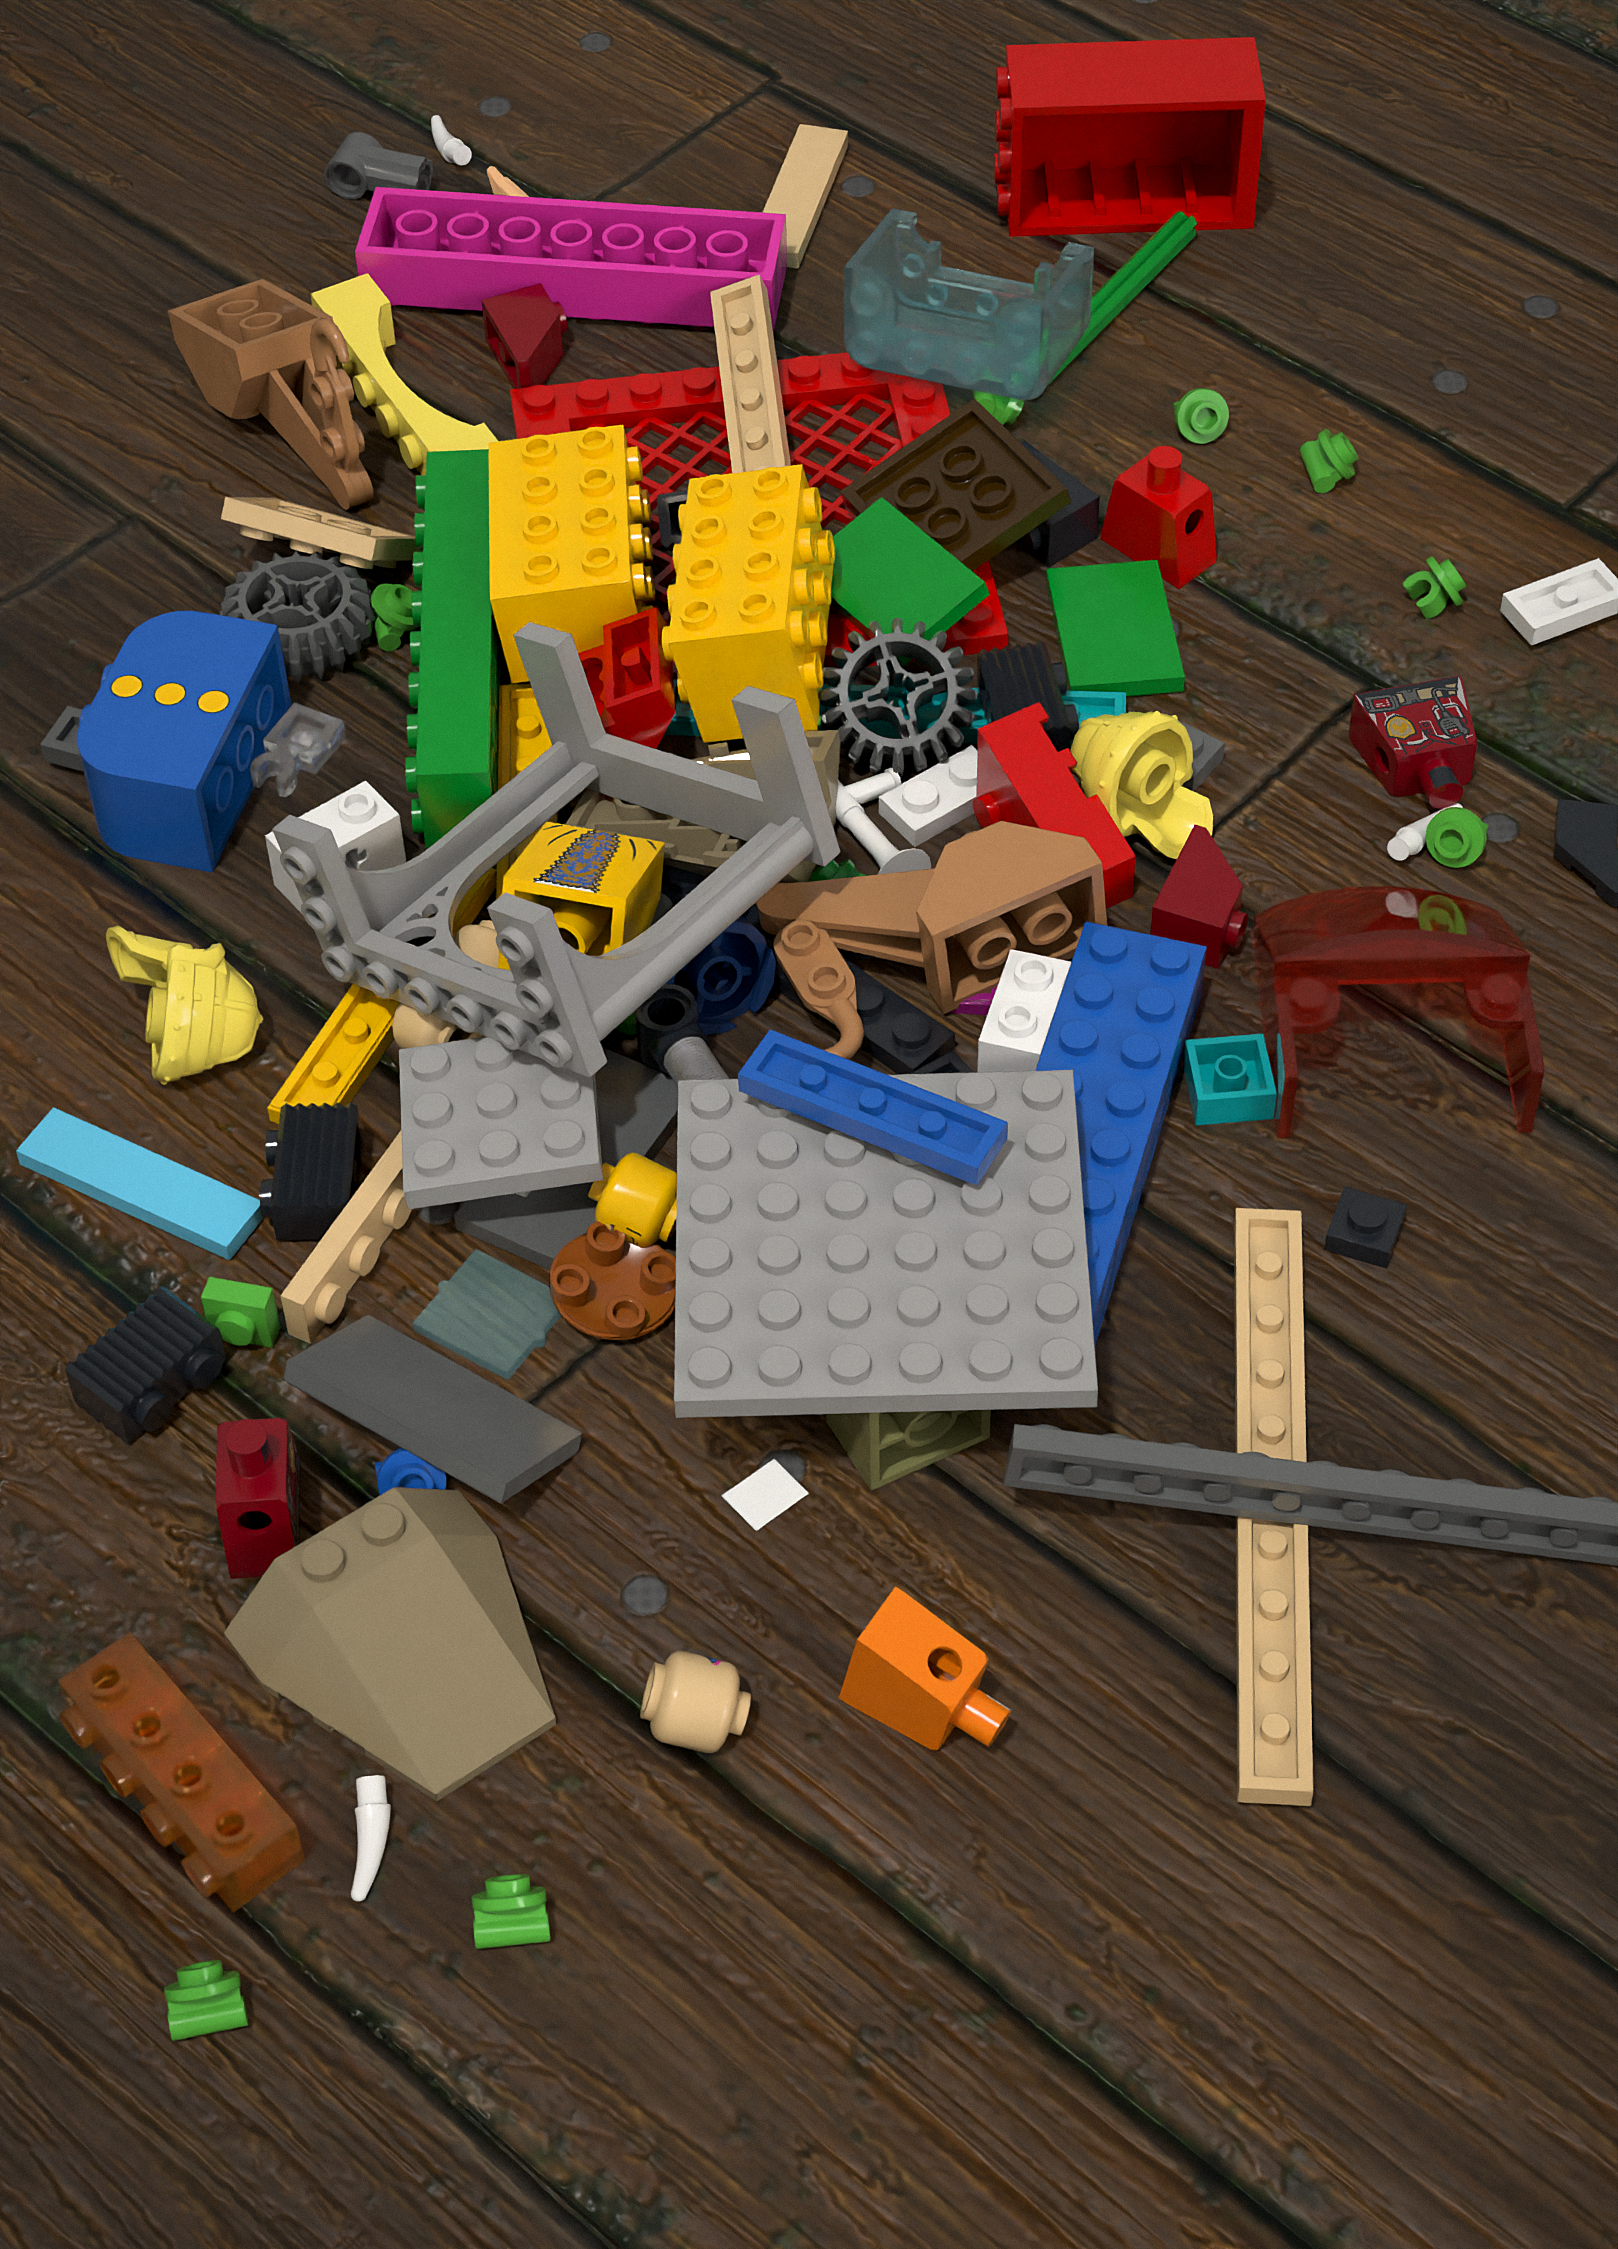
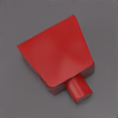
[1100,446,1217,589]

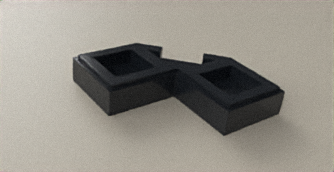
[1553,799,1618,907]

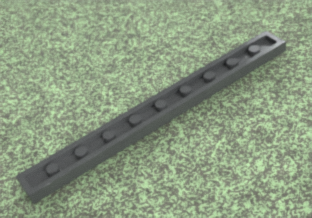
[1003,1424,1618,1566]

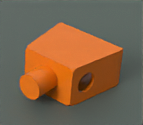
[839,1586,1011,1750]

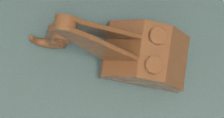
[168,279,374,510]
[756,821,1107,1059]

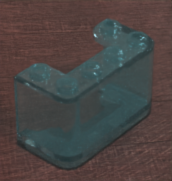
[844,208,1094,400]

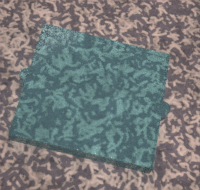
[413,1249,561,1380]

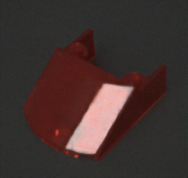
[1252,886,1544,1138]

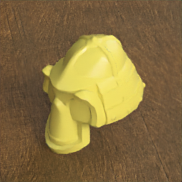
[1070,711,1213,859]
[106,926,263,1085]

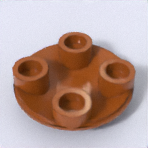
[549,1221,676,1340]

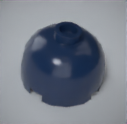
[665,916,776,1035]

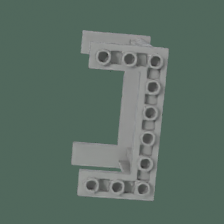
[272,622,840,1078]

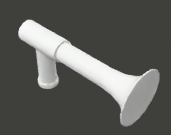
[836,768,931,875]

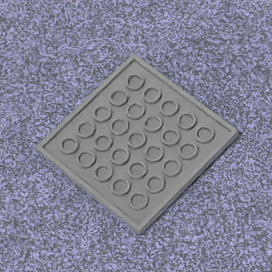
[674,1070,1098,1418]

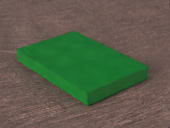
[830,497,990,666]
[1046,560,1185,696]

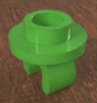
[1173,388,1229,443]
[1403,556,1467,619]
[1426,807,1488,868]

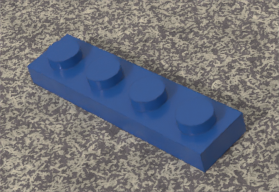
[738,1029,1008,1186]

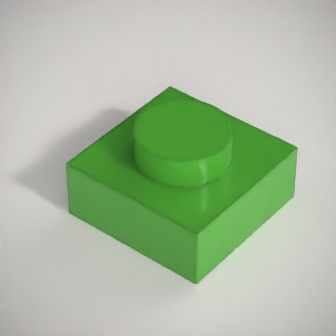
[201,1277,281,1348]

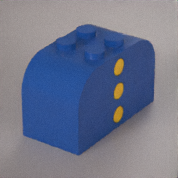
[77,611,292,873]

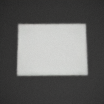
[722,1459,809,1531]

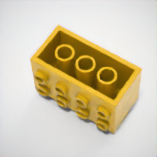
[488,425,655,683]
[662,464,835,743]

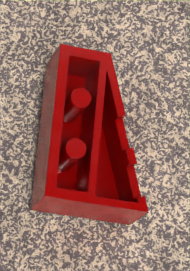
[973,702,1136,909]

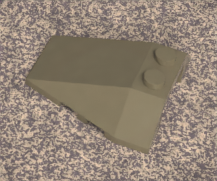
[565,730,840,883]
[224,1487,556,1801]

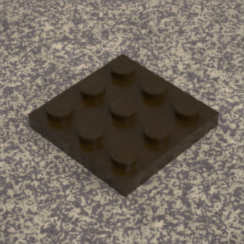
[840,398,1071,571]

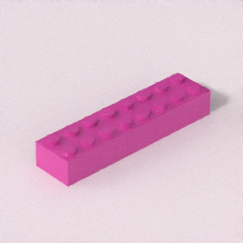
[355,187,787,331]

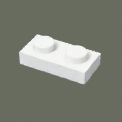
[1500,558,1618,645]
[879,745,978,847]

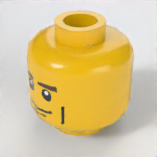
[588,1153,677,1248]

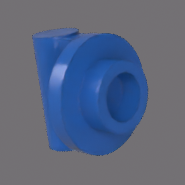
[375,1448,447,1495]

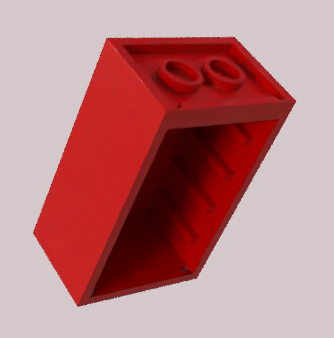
[993,37,1266,237]

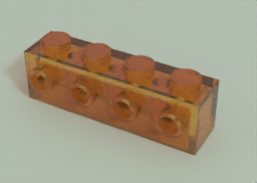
[58,1632,305,1912]

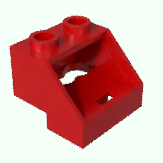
[578,607,675,749]

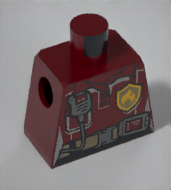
[1348,676,1477,808]
[215,1418,301,1579]

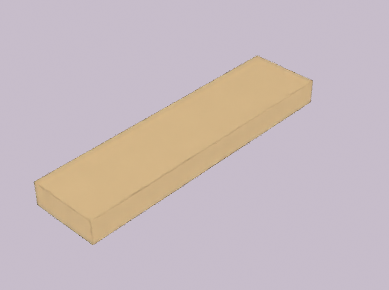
[762,124,848,269]

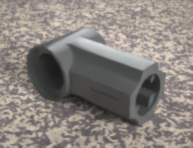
[324,132,434,200]

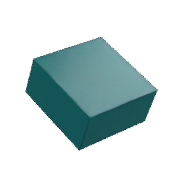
[1183,1034,1277,1126]

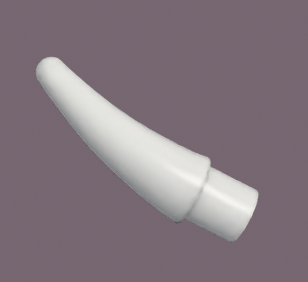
[431,115,472,165]
[1387,803,1463,861]
[351,1775,391,1902]

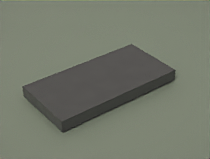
[454,1047,678,1270]
[283,1315,583,1503]

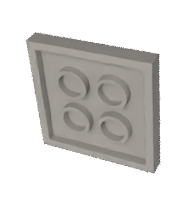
[399,1036,603,1209]

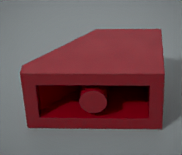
[481,283,568,389]
[1150,824,1248,969]

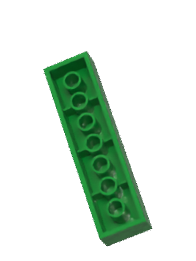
[405,449,502,850]

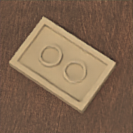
[221,497,420,569]

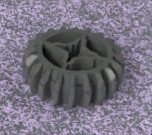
[220,550,375,683]
[818,617,977,777]

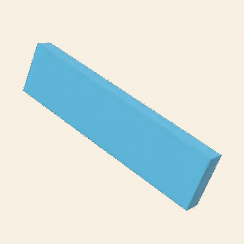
[16,1107,263,1261]

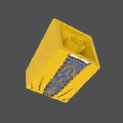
[498,821,665,970]

